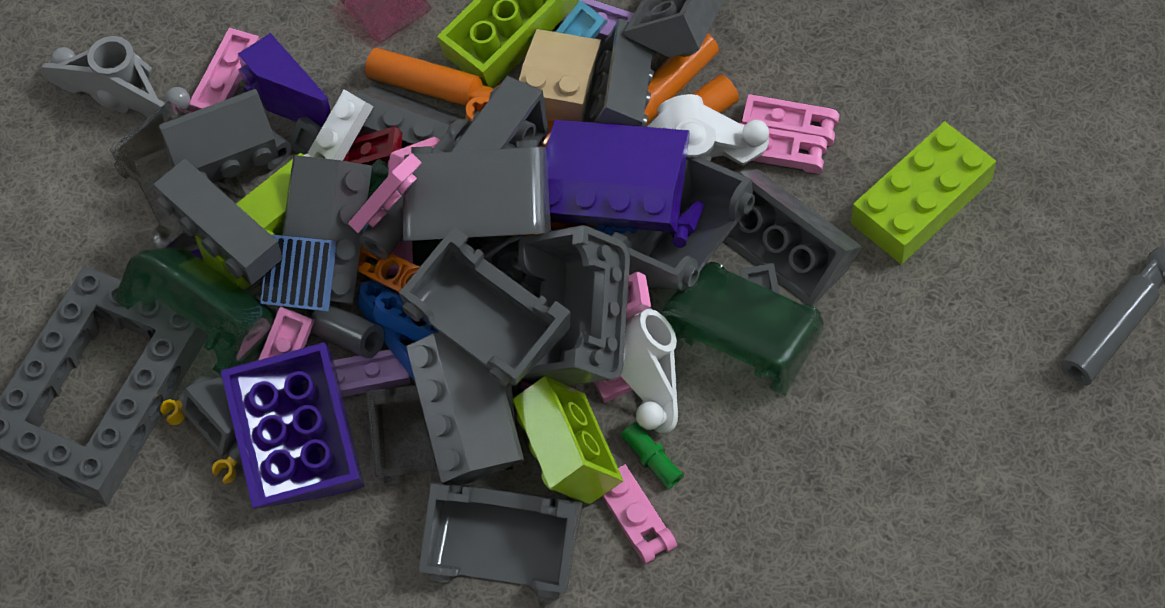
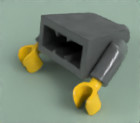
[160,375,242,484]

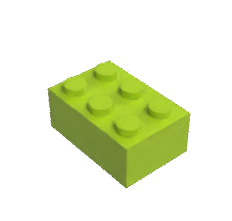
[512,376,623,504]

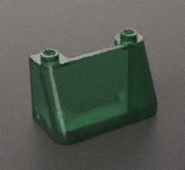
[114,246,276,376]
[661,262,824,396]

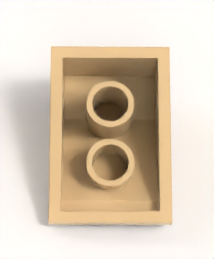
[519,29,601,122]

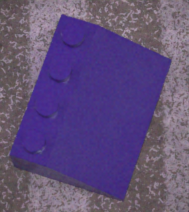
[546,120,690,233]
[221,342,365,509]

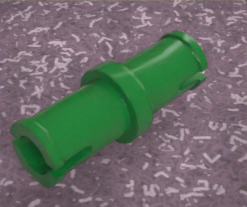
[621,422,684,490]

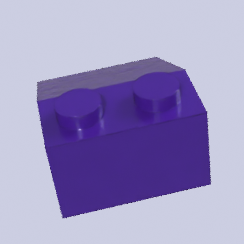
[238,33,331,127]

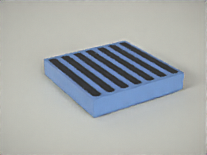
[260,235,337,311]

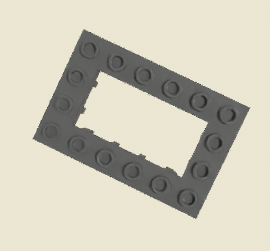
[0,265,211,506]

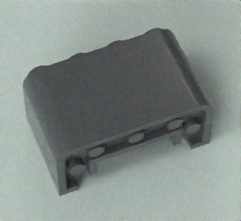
[518,225,630,386]

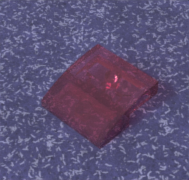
[341,0,432,45]

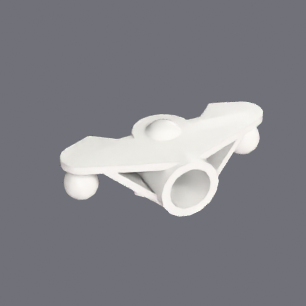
[647,94,769,166]
[620,308,678,433]

